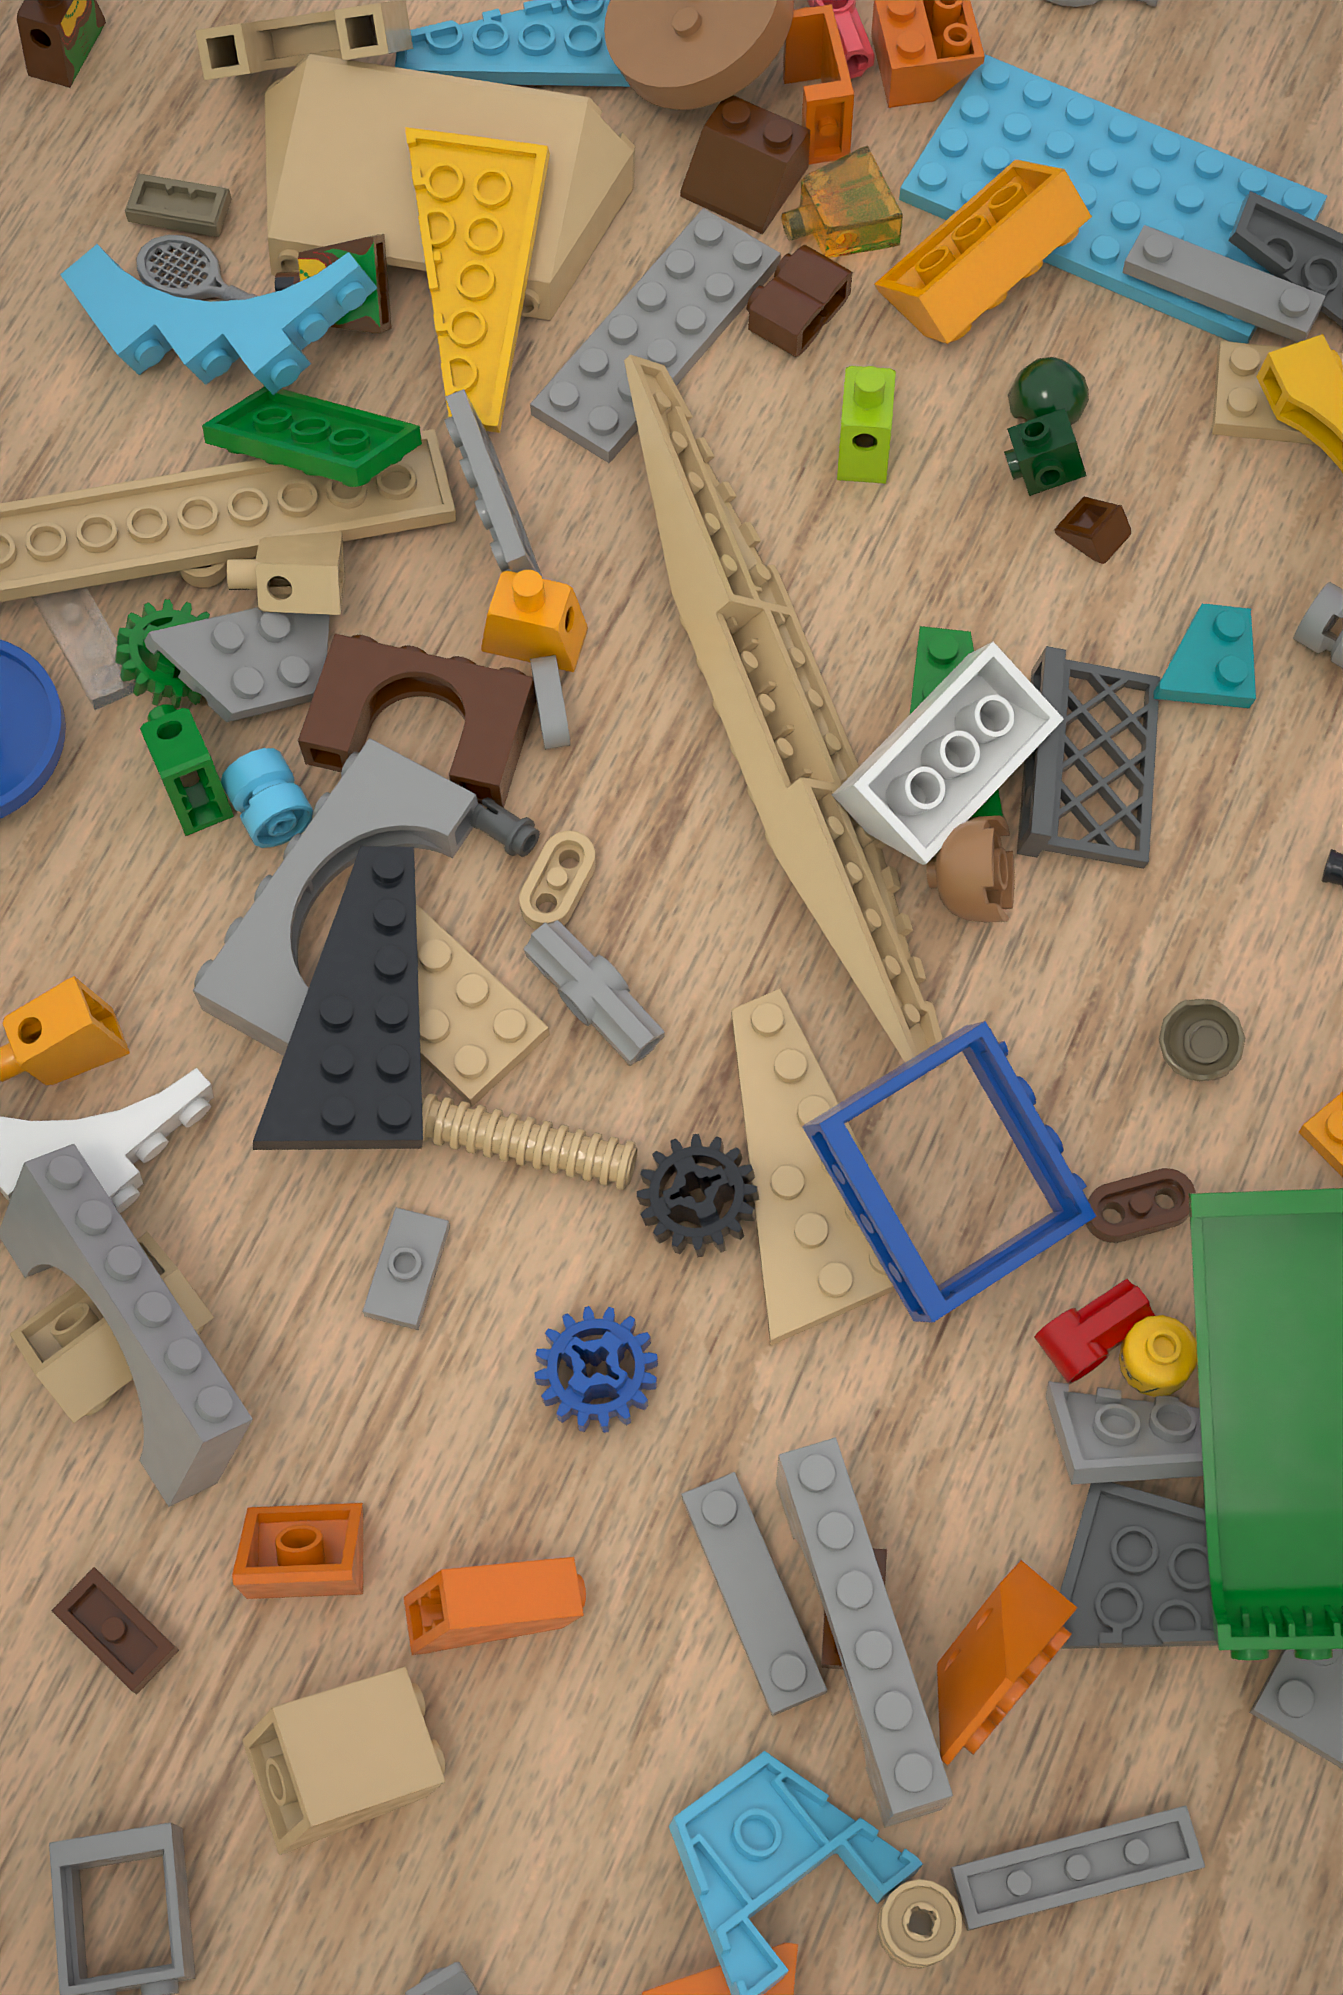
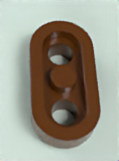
[1086,1168,1196,1243]

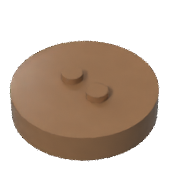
[604,0,794,110]

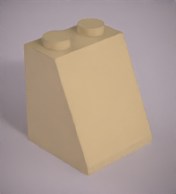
[242,1666,445,1855]

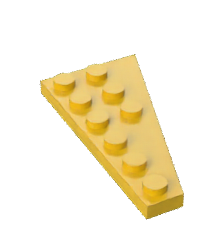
[405,127,550,433]

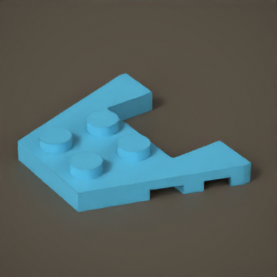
[669,1751,923,1995]

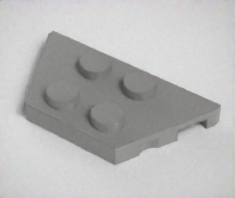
[144,607,330,722]

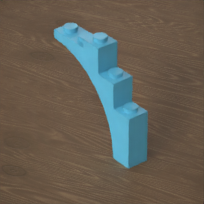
[60,244,377,395]

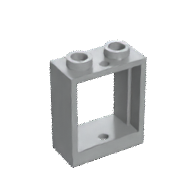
[49,1822,196,1995]

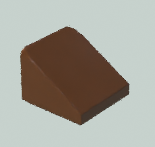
[1054,496,1131,564]

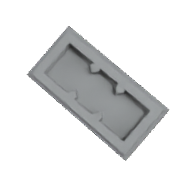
[362,1207,450,1330]

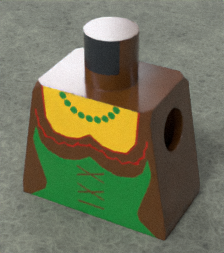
[17,0,106,88]
[274,234,392,333]

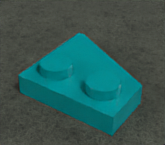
[1153,603,1256,708]

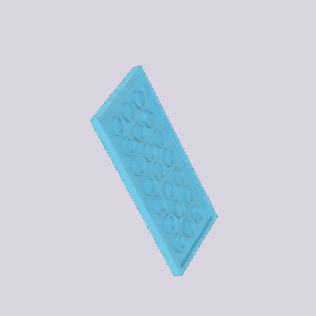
[899,54,1327,344]

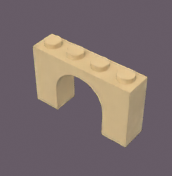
[195,0,413,80]

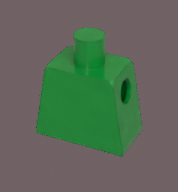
[140,704,234,836]

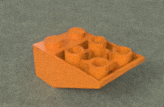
[937,1560,1077,1766]

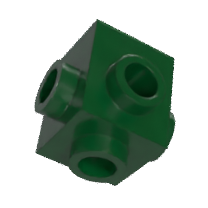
[1004,408,1087,496]

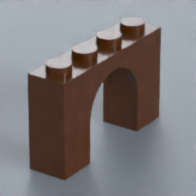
[298,634,536,808]

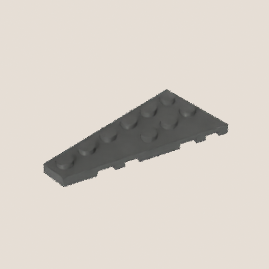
[1060,1482,1217,1649]

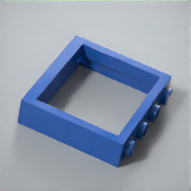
[802,1021,1097,1323]

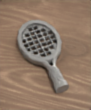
[136,235,257,301]

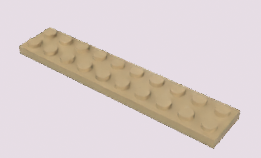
[0,429,456,602]

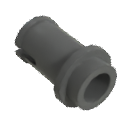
[470,797,540,857]

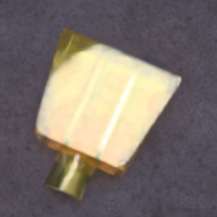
[781,145,903,258]

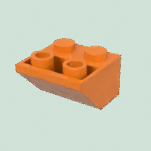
[871,0,985,108]

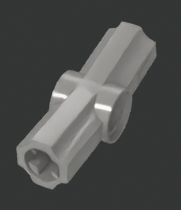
[523,920,665,1066]

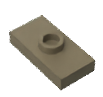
[125,173,232,237]

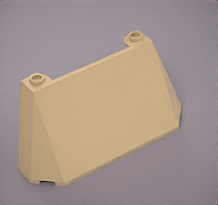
[265,54,635,321]

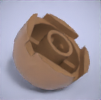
[926,815,1015,923]

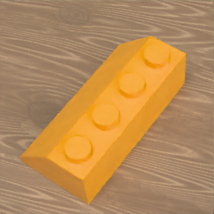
[874,159,1092,344]

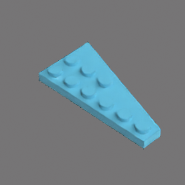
[395,0,630,87]

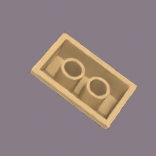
[10,1232,214,1423]

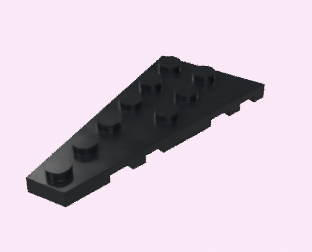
[253,846,423,1150]

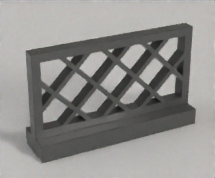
[1017,646,1160,869]

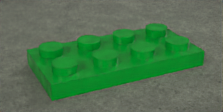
[202,386,422,487]

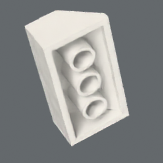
[832,642,1064,865]

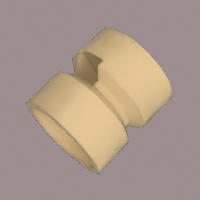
[876,1879,962,1969]

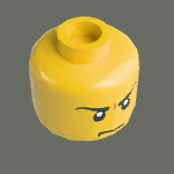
[1118,1315,1197,1397]

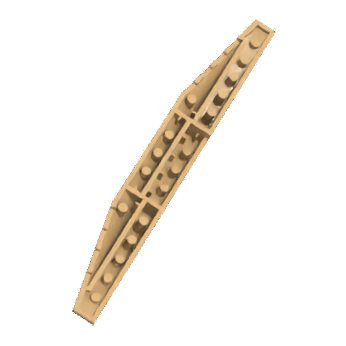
[624,354,949,1068]

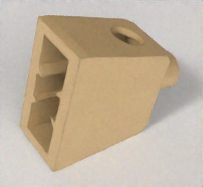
[227,532,345,615]

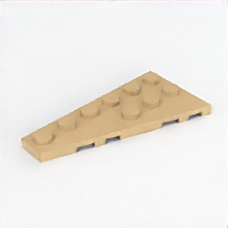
[731,988,895,1346]

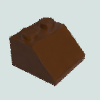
[680,95,810,235]

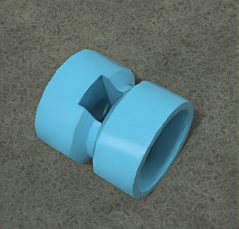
[221,748,313,848]

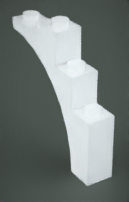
[0,1068,213,1213]

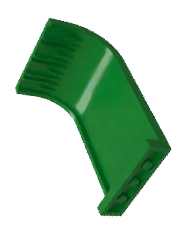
[1188,1188,1343,1660]

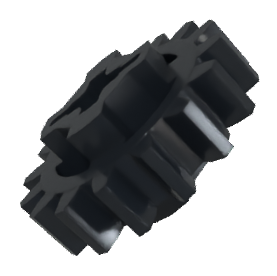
[637,1134,759,1257]

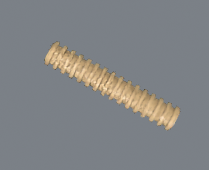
[422,1093,638,1190]

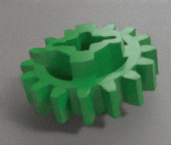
[114,599,210,708]

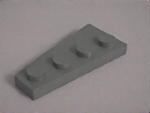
[1228,191,1343,328]

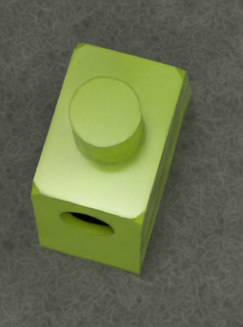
[837,366,896,484]

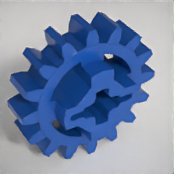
[534,1306,658,1433]

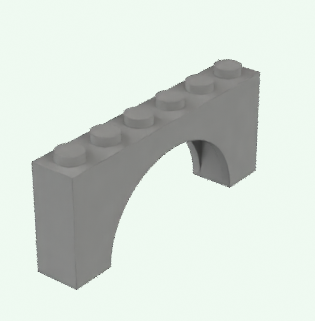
[193,738,478,1056]
[0,1144,253,1507]
[776,1437,953,1828]

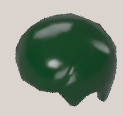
[1008,357,1089,425]

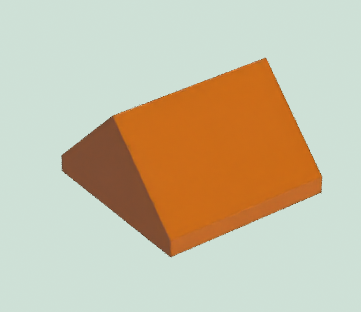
[232,1503,363,1599]

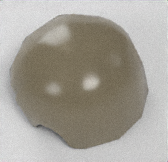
[1159,999,1246,1081]

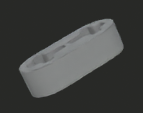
[530,655,571,750]

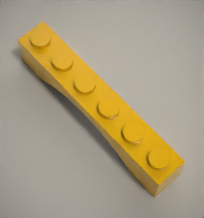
[1256,334,1343,473]

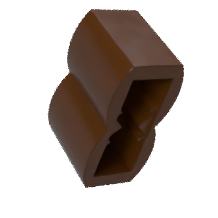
[746,244,853,357]

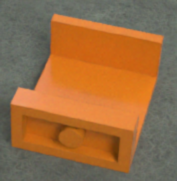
[783,4,854,165]

